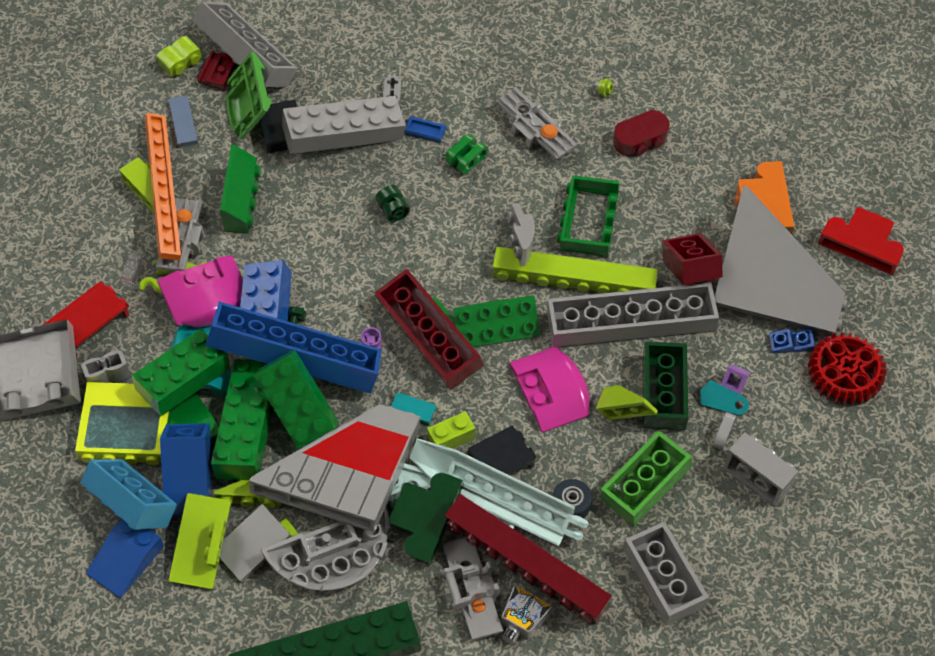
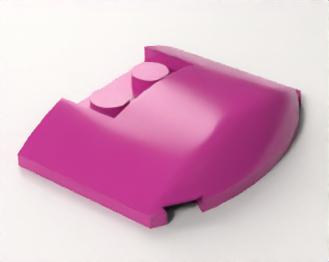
[157,256,243,328]
[509,347,590,433]

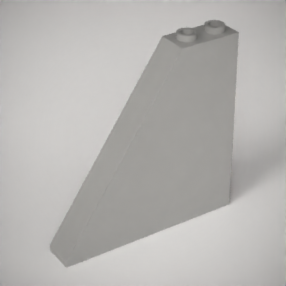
[715,186,847,335]

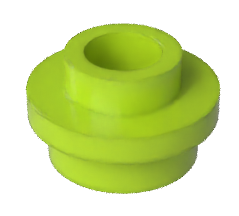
[598,78,613,98]

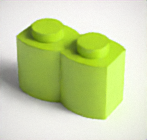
[156,36,202,77]

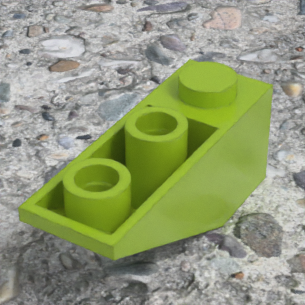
[214,480,282,508]

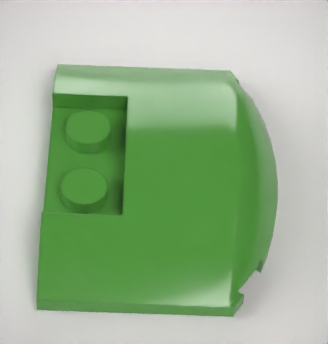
[226,51,272,140]

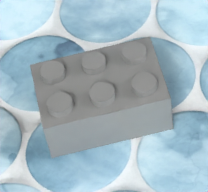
[723,432,798,507]

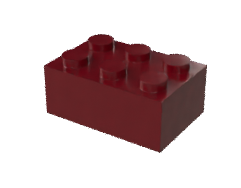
[662,233,723,285]

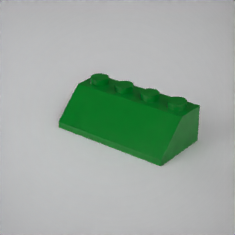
[220,145,261,233]

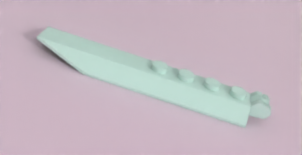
[410,438,589,546]

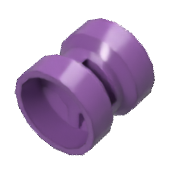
[360,327,382,349]

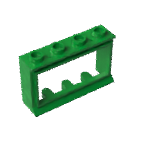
[557,175,619,258]

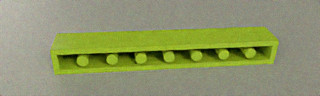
[492,247,658,294]

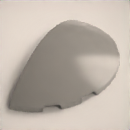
[261,507,390,591]

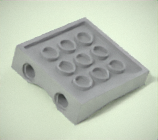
[0,319,81,421]

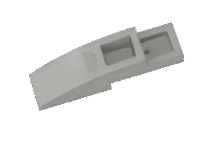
[507,203,535,266]

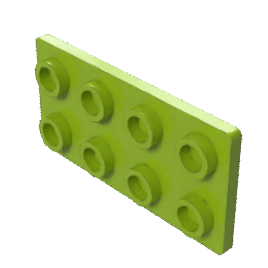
[169,493,231,589]

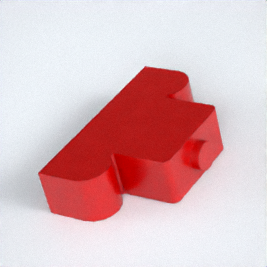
[818,207,904,275]

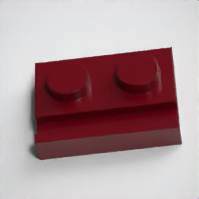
[197,50,236,90]

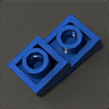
[769,328,815,353]

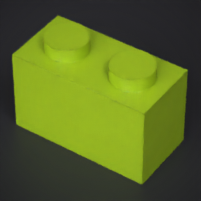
[427,411,475,449]

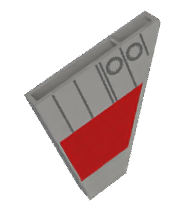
[249,404,420,532]

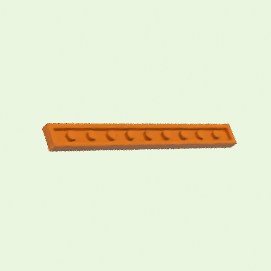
[145,113,181,261]

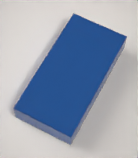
[404,116,446,143]

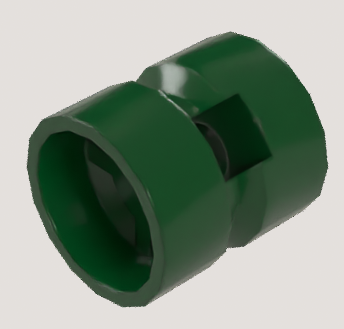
[375,185,410,223]

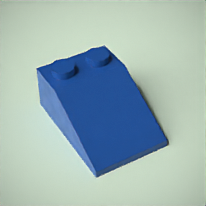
[86,519,164,598]

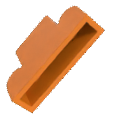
[734,161,794,234]

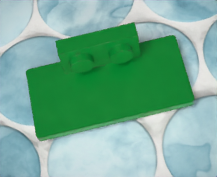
[453,295,540,347]

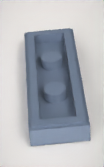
[169,95,198,148]

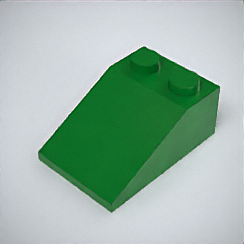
[167,393,219,450]

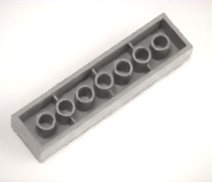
[547,283,719,347]

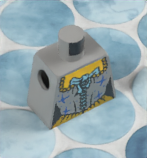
[501,585,552,644]

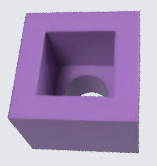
[721,364,751,394]

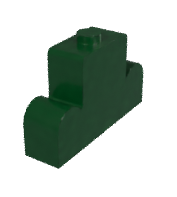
[389,472,464,566]

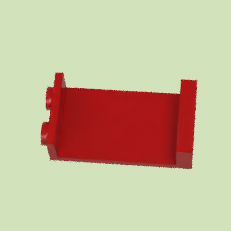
[43,281,130,357]

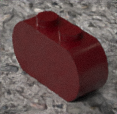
[613,110,670,157]

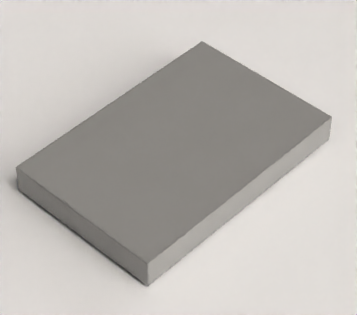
[220,504,292,582]

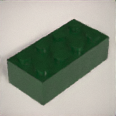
[642,342,688,430]

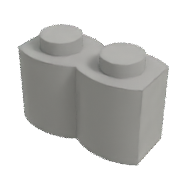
[81,350,130,383]

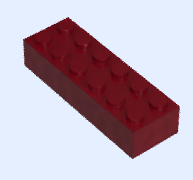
[374,269,484,390]

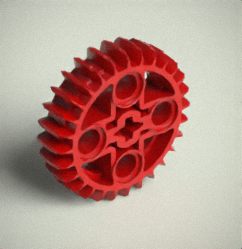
[808,332,887,406]

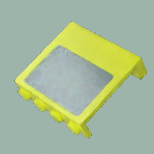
[75,382,169,465]

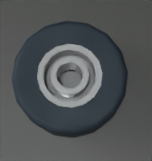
[553,479,592,519]

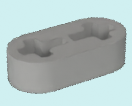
[383,75,401,105]
[712,412,736,451]

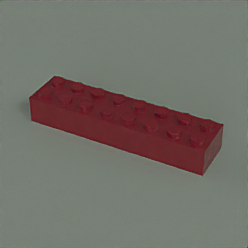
[445,493,612,624]

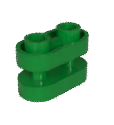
[445,134,489,175]

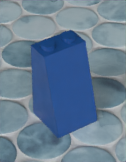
[160,423,211,516]

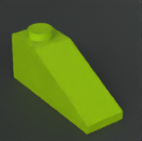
[119,157,154,214]
[596,385,658,420]

